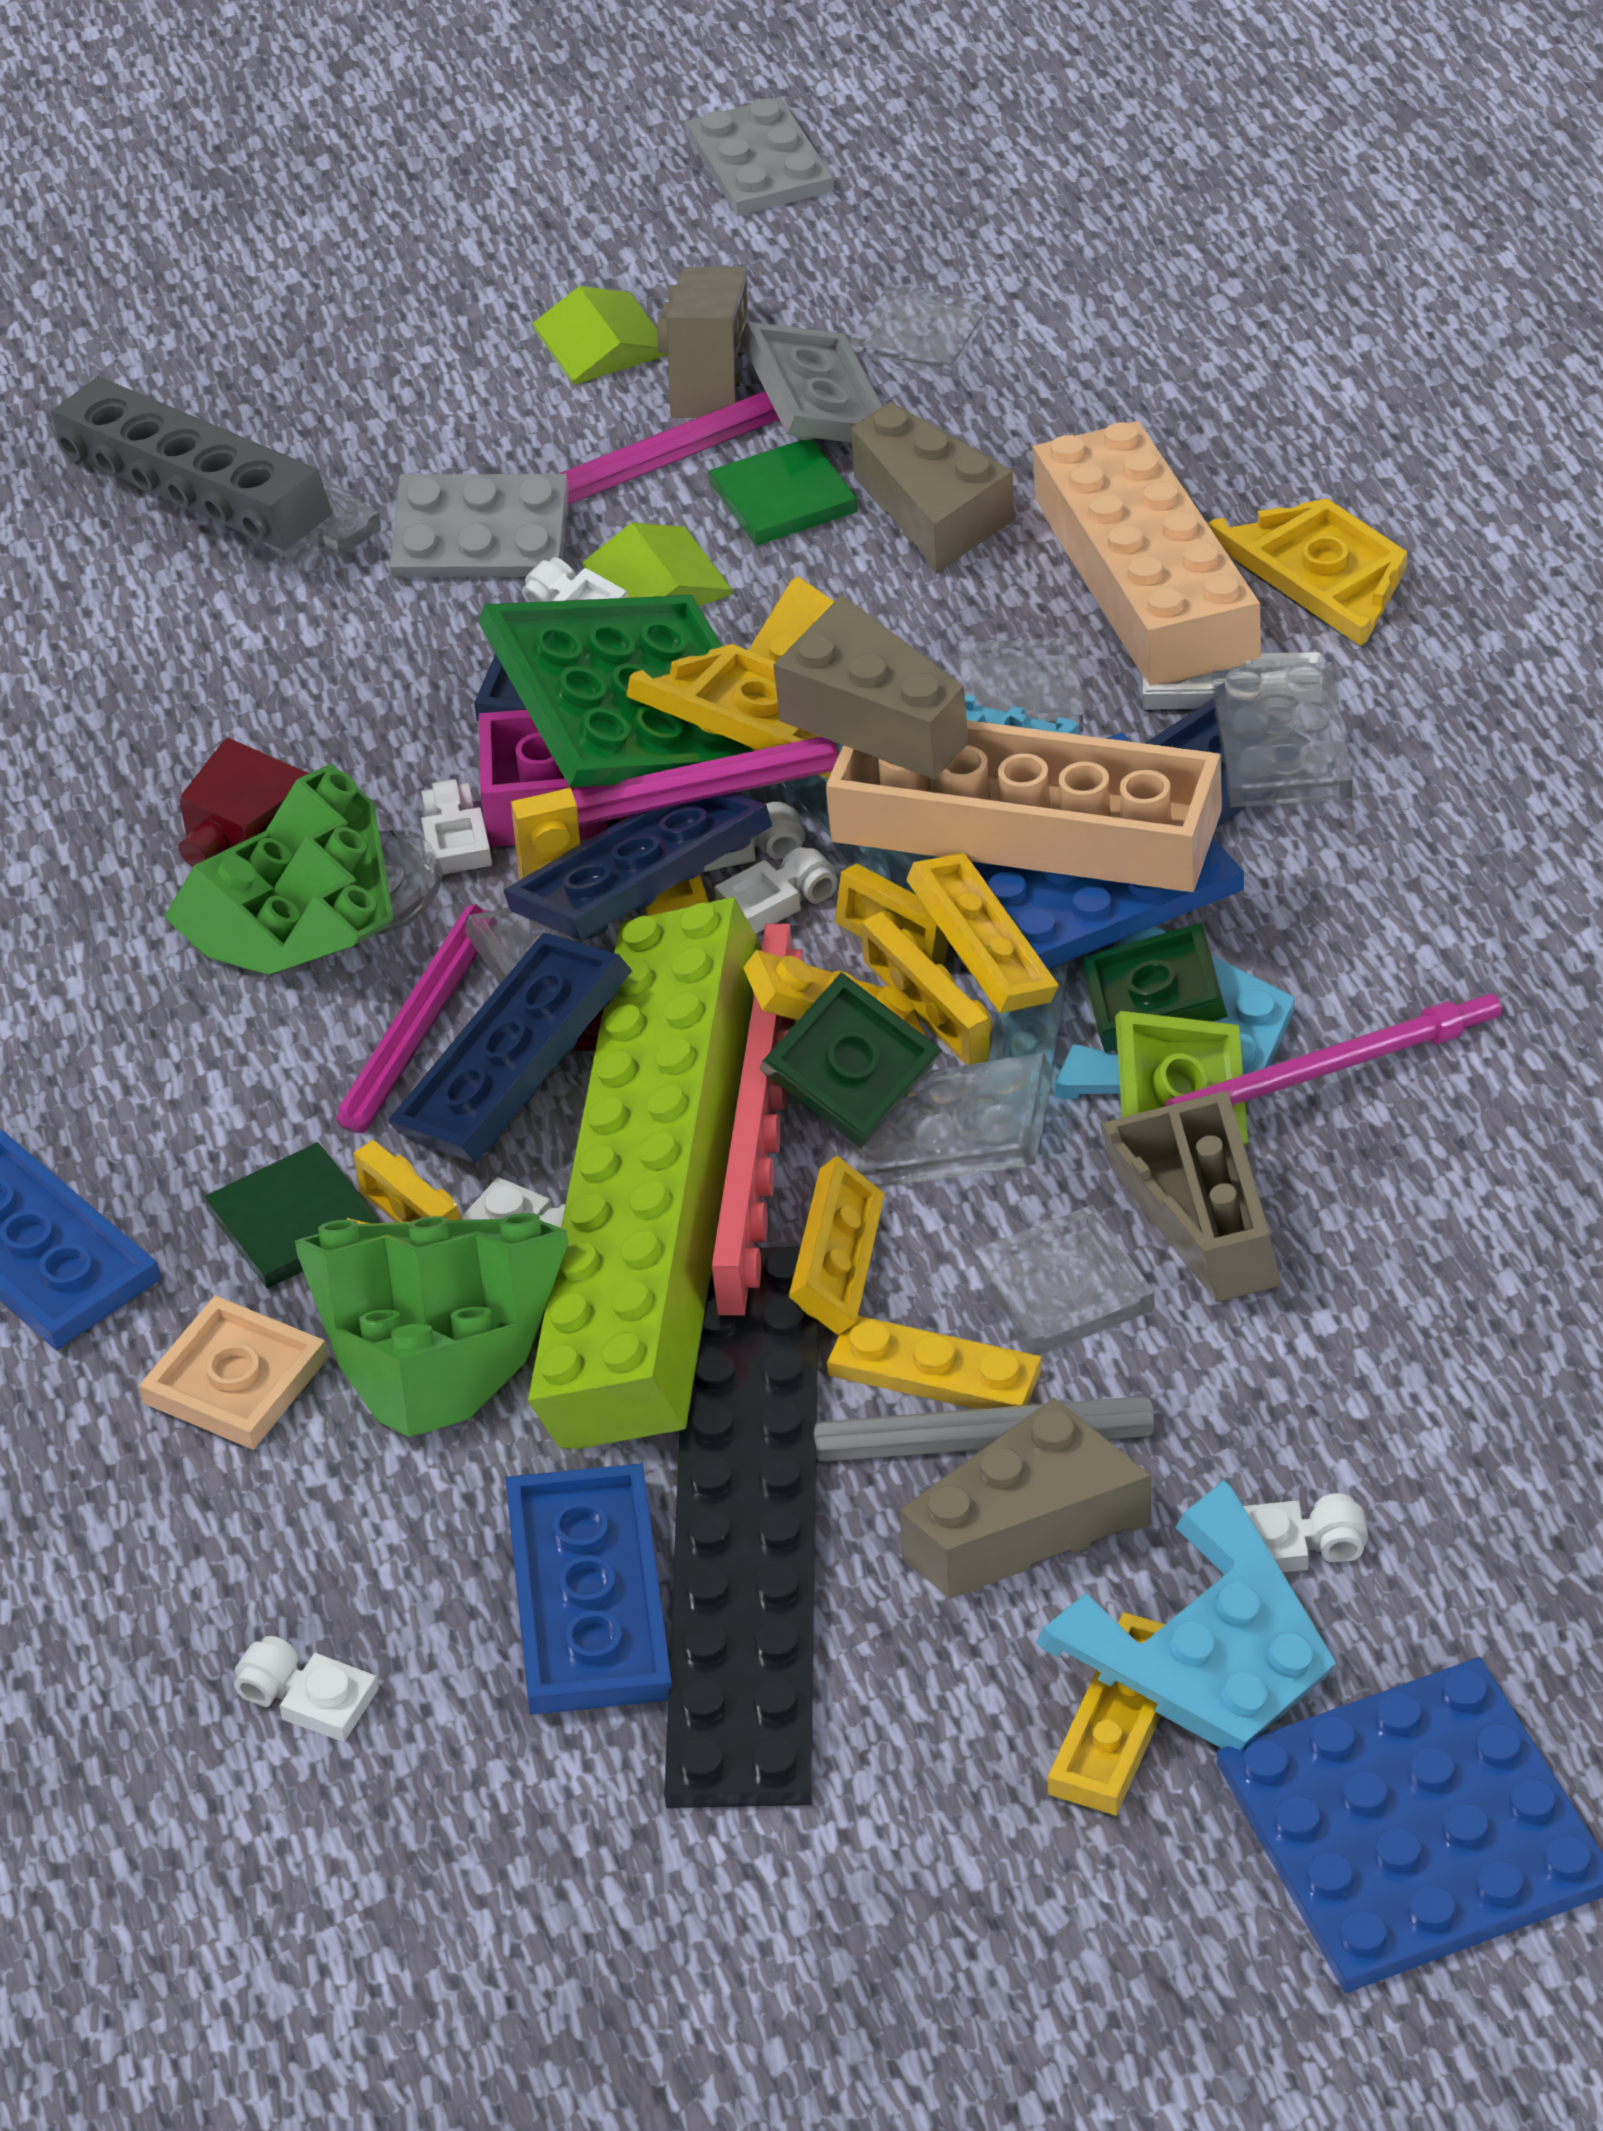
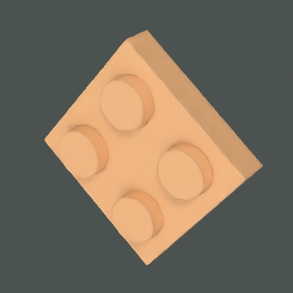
[139,1295,329,1450]

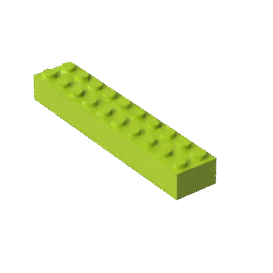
[528,897,762,1449]

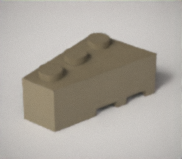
[657,267,748,418]
[851,402,1014,574]
[773,595,968,780]
[1100,1090,1282,1302]
[899,1397,1151,1599]

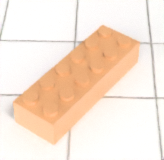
[1032,421,1261,686]
[826,720,1222,893]

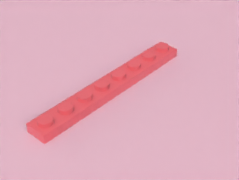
[712,924,804,1315]

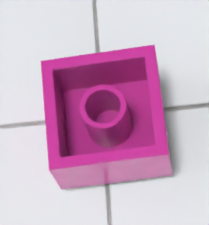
[479,710,608,847]

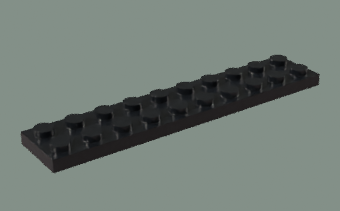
[664,1247,819,1808]

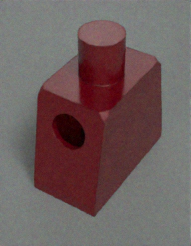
[179,737,309,867]

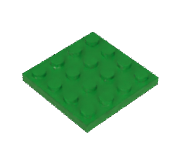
[478,595,754,788]

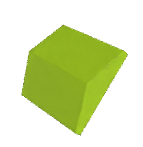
[532,286,668,385]
[582,522,733,606]
[1115,1011,1248,1146]

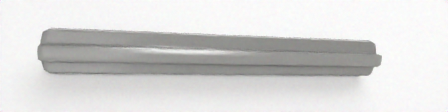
[814,1396,1154,1462]

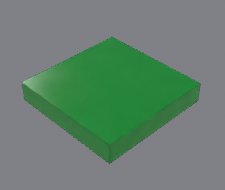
[709,440,858,546]

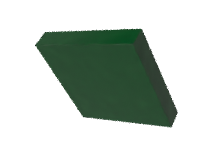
[1081,923,1228,1053]
[759,972,943,1149]
[204,1142,380,1289]

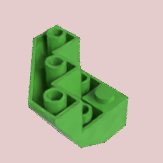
[164,763,393,975]
[295,1213,568,1437]

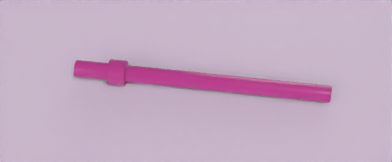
[1165,993,1502,1106]

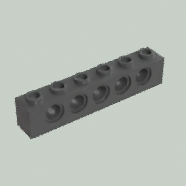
[51,376,333,551]

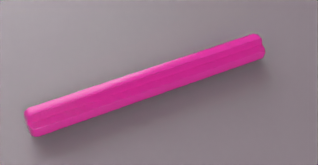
[558,391,780,505]
[572,737,841,827]
[336,904,495,1133]

